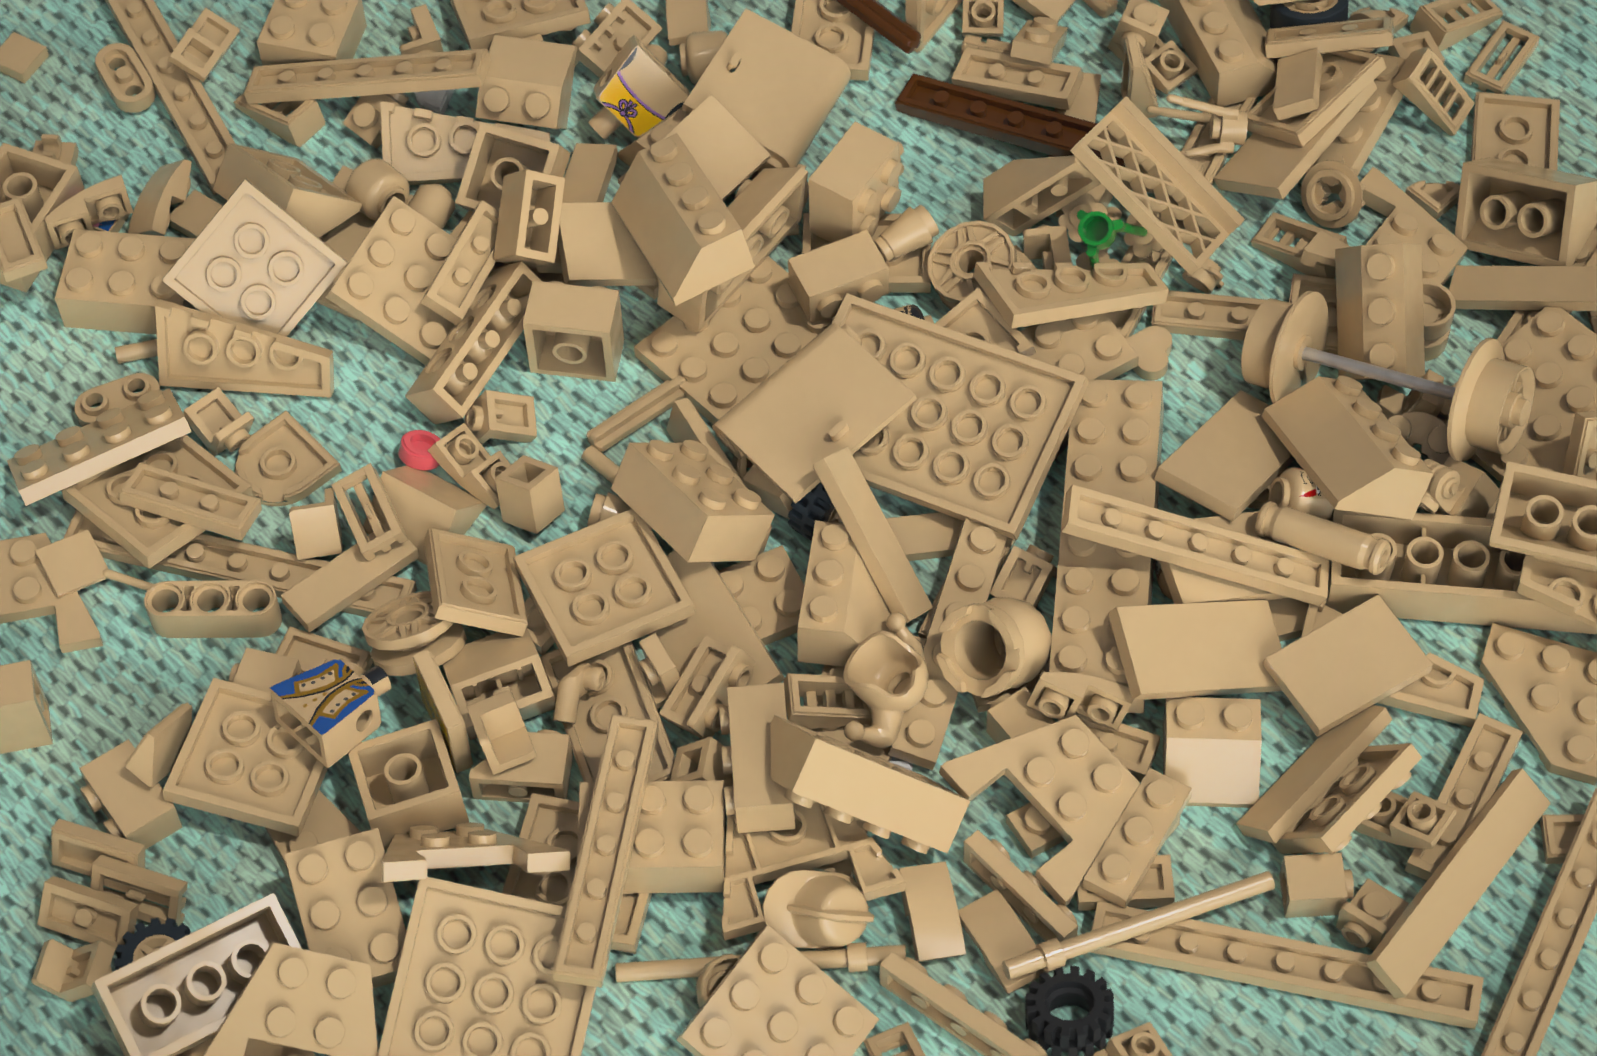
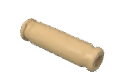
[1255,501,1391,575]

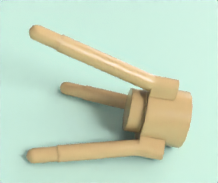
[1147,94,1248,158]

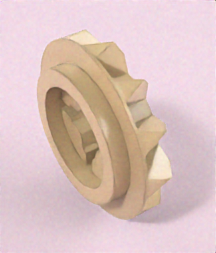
[1301,160,1366,228]

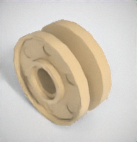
[928,220,1022,310]
[362,591,467,676]

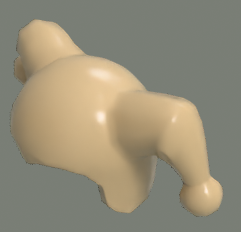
[843,613,929,748]

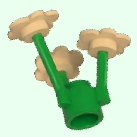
[1058,193,1164,270]

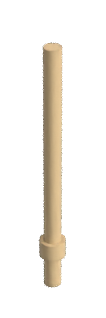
[1002,871,1275,980]
[615,942,906,982]

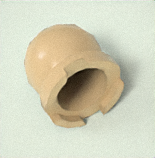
[936,597,1052,698]

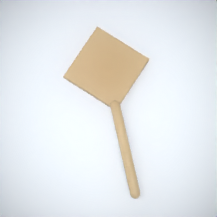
[35,529,154,598]

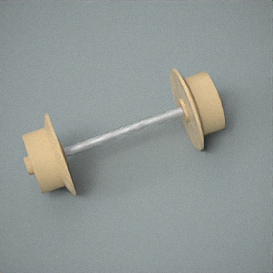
[1241,291,1535,462]

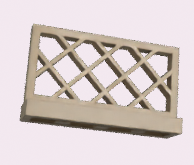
[1070,96,1245,276]

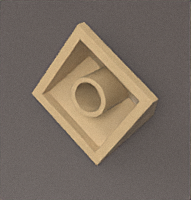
[363,466,487,565]

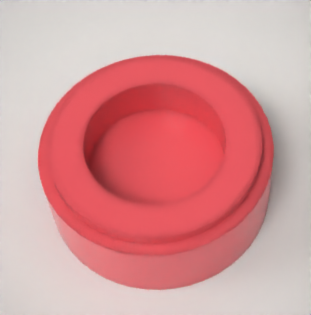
[398,430,440,470]

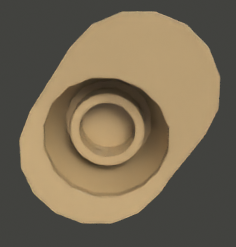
[762,870,874,950]

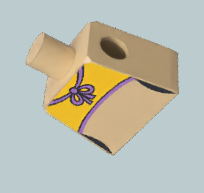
[588,35,690,140]

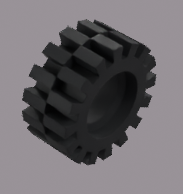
[1025,966,1114,1056]

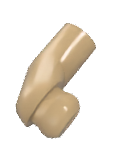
[553,663,606,724]

